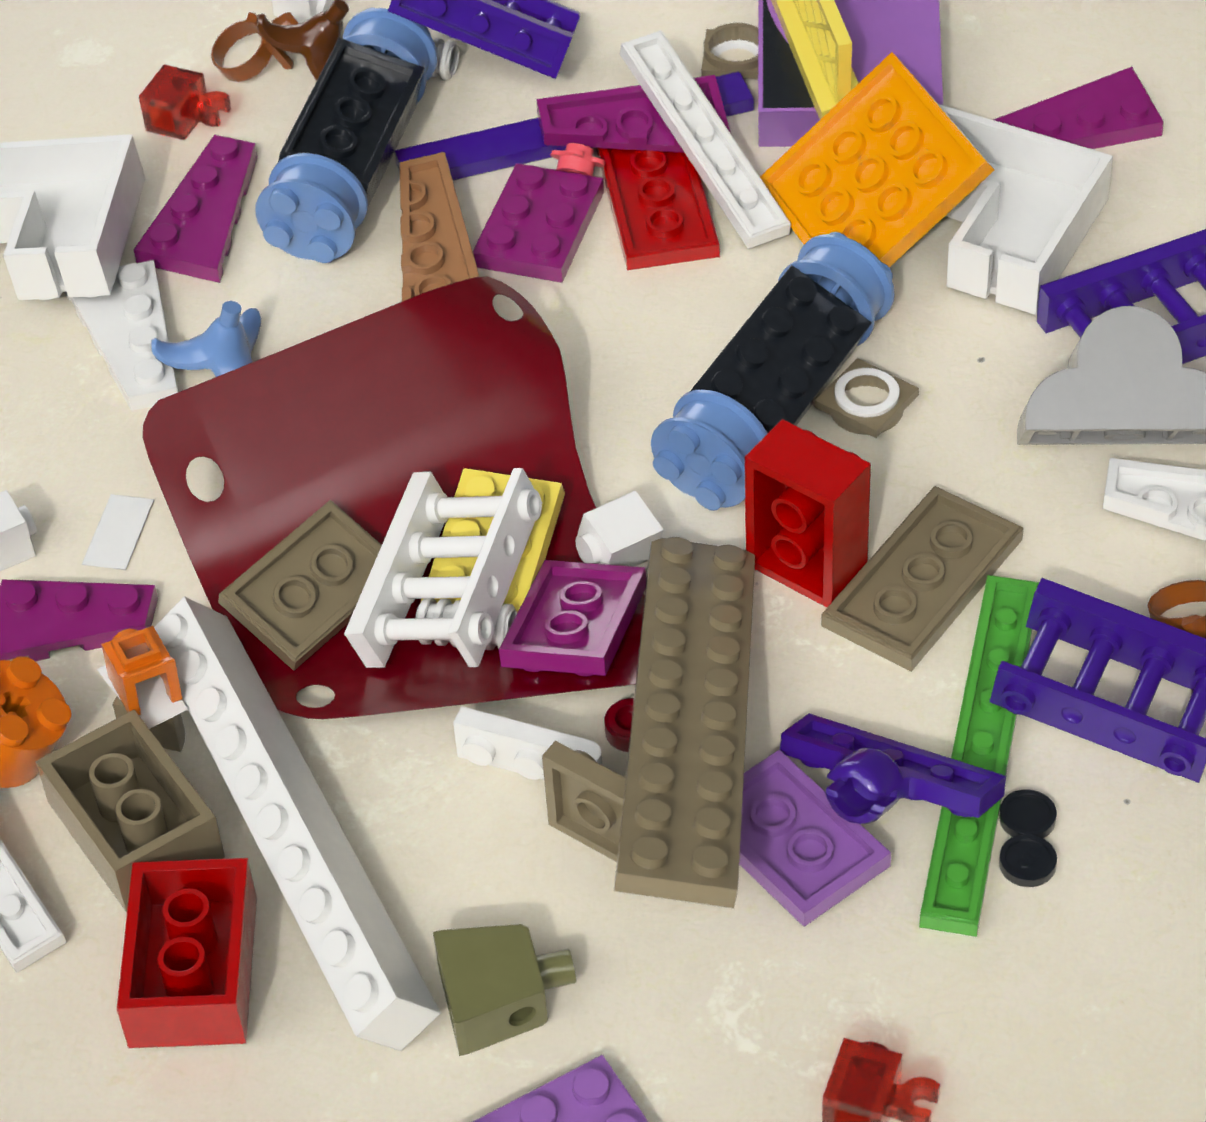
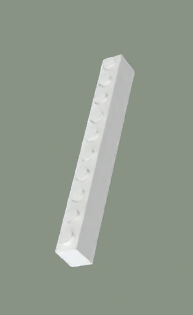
[154,596,441,1051]

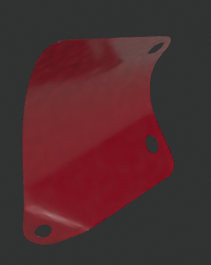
[142,276,645,719]

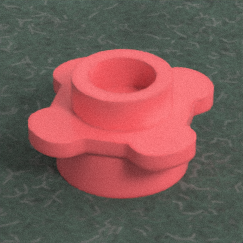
[550,143,605,176]

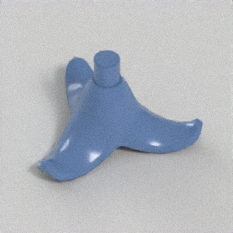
[151,301,261,377]

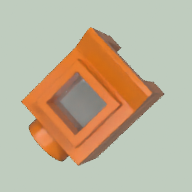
[102,626,182,715]

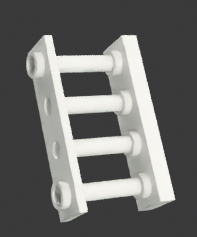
[344,468,542,668]

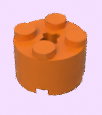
[0,656,72,788]

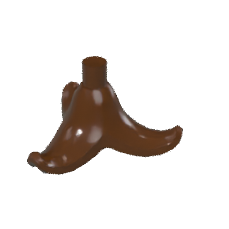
[256,0,349,81]

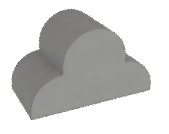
[1017,306,1206,445]

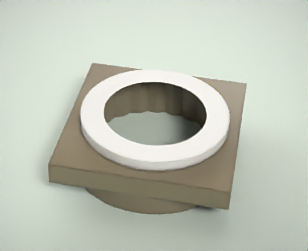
[701,23,758,79]
[815,358,919,438]

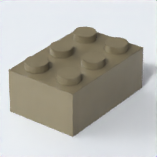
[36,710,225,912]

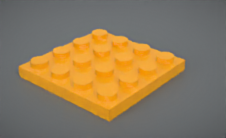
[760,52,995,267]

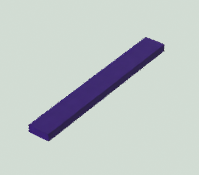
[394,71,754,180]

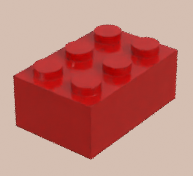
[745,419,871,607]
[117,858,257,1048]

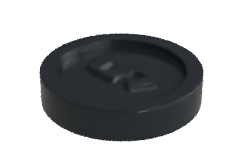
[999,790,1057,838]
[999,834,1057,887]

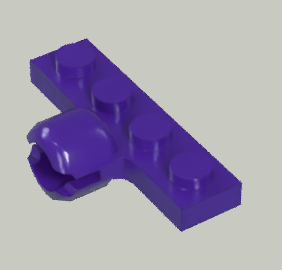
[780,713,1006,824]

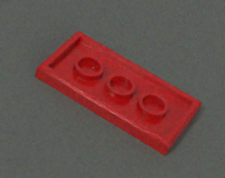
[596,148,720,271]

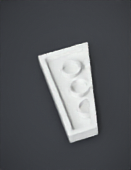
[65,260,178,411]
[1103,458,1206,541]

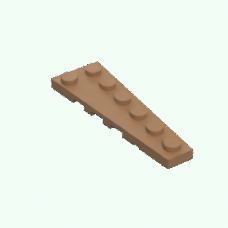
[400,152,480,301]

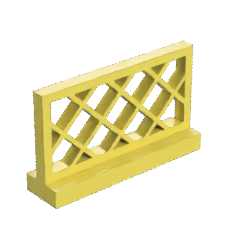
[771,0,858,119]

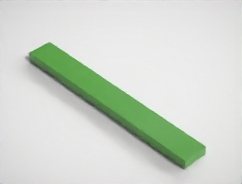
[919,575,1039,937]

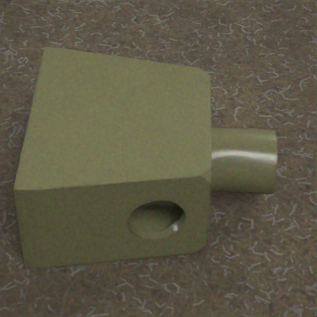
[433,924,576,1056]

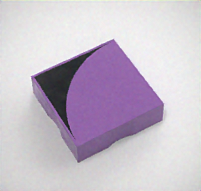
[758,0,943,147]

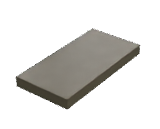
[821,486,1023,672]

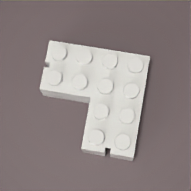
[939,104,1113,315]
[0,134,145,300]

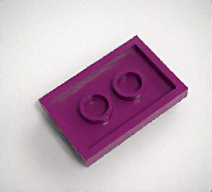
[472,163,604,283]
[499,560,647,676]

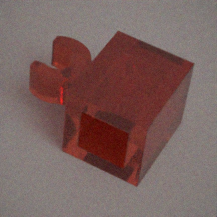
[139,64,232,141]
[822,1038,940,1122]

